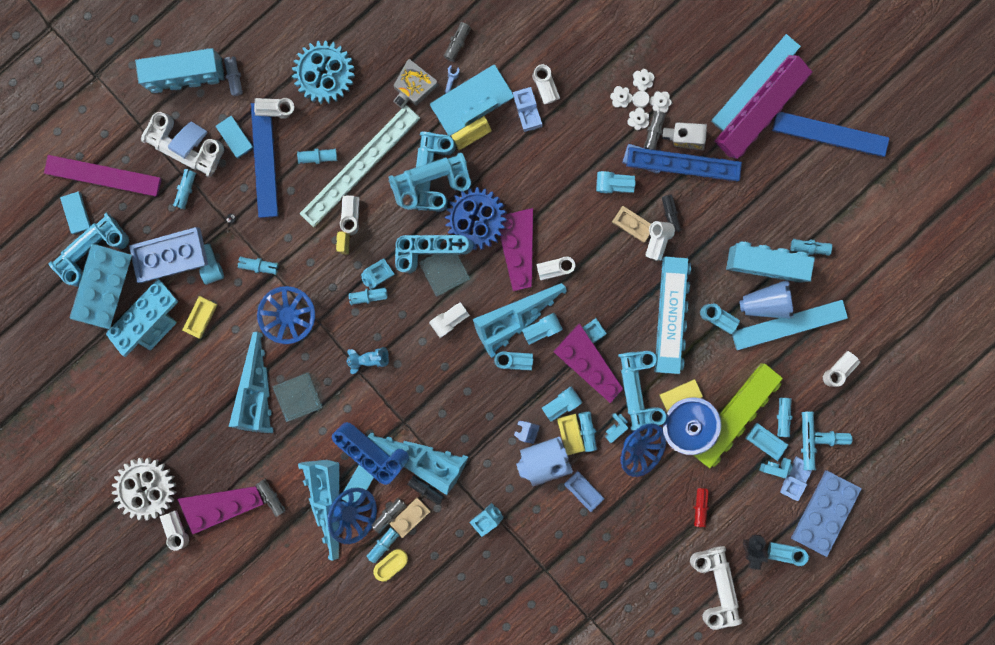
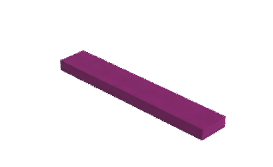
[44,155,162,197]

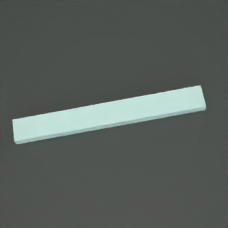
[300,105,420,227]

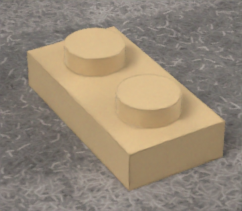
[612,206,651,243]
[390,497,431,538]

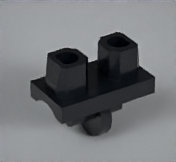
[743,534,769,570]

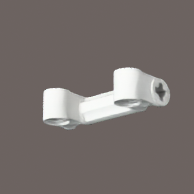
[141,112,224,177]
[690,546,742,630]

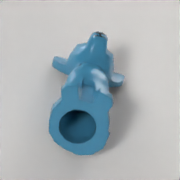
[347,347,389,374]

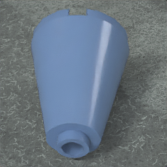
[740,280,794,319]

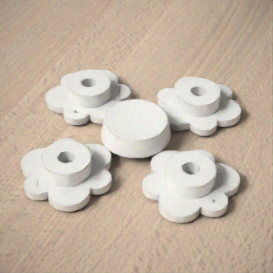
[610,69,672,130]

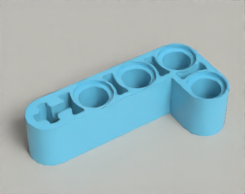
[395,235,473,273]

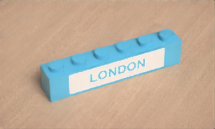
[654,257,691,374]

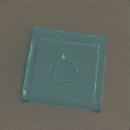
[419,254,470,297]
[273,372,323,422]

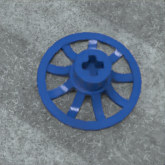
[257,286,315,344]
[621,423,666,477]
[328,487,377,544]

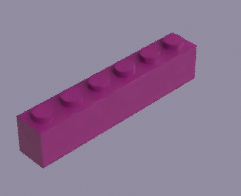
[714,55,812,159]

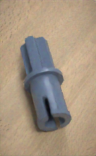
[224,57,242,96]

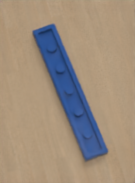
[251,103,279,218]
[772,112,889,157]
[626,147,742,182]

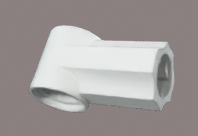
[533,64,560,105]
[254,98,294,118]
[340,196,360,235]
[646,221,675,261]
[537,257,575,280]
[429,303,470,338]
[823,351,860,387]
[160,511,189,551]

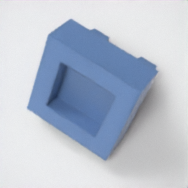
[514,421,540,444]

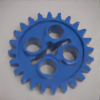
[445,187,508,250]

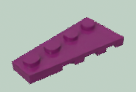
[500,208,533,291]
[553,324,623,403]
[178,486,264,534]

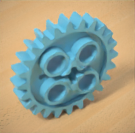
[292,41,355,104]

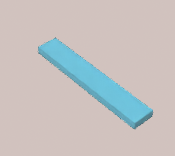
[711,34,801,131]
[732,300,848,350]

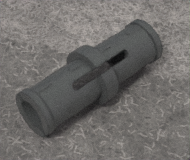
[443,22,471,62]
[644,111,666,150]
[255,478,286,517]
[371,498,407,534]

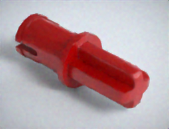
[694,488,709,527]

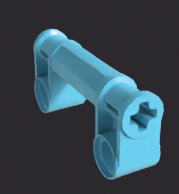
[413,132,456,212]
[389,152,471,209]
[48,213,129,287]
[618,351,666,430]

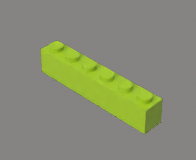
[693,363,783,468]

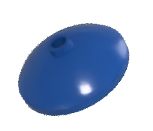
[663,397,721,455]

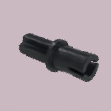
[662,194,682,232]
[407,475,444,505]

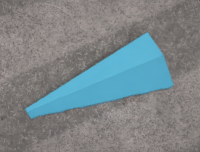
[473,283,567,358]
[229,332,273,433]
[368,433,468,495]
[298,460,339,561]

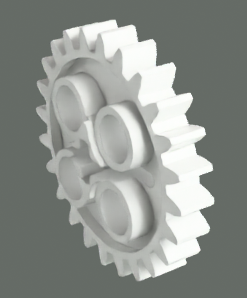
[112,457,176,520]

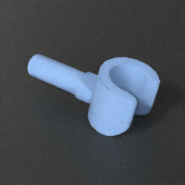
[445,65,459,93]

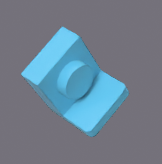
[361,258,394,290]
[605,413,628,443]
[760,458,792,478]
[470,503,504,537]

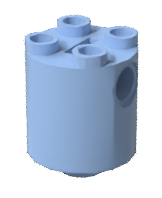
[516,436,573,487]

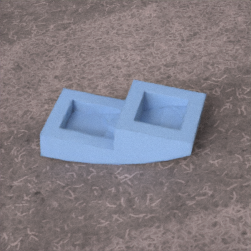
[513,87,542,132]
[168,122,207,159]
[780,456,812,501]

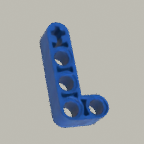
[332,422,409,485]

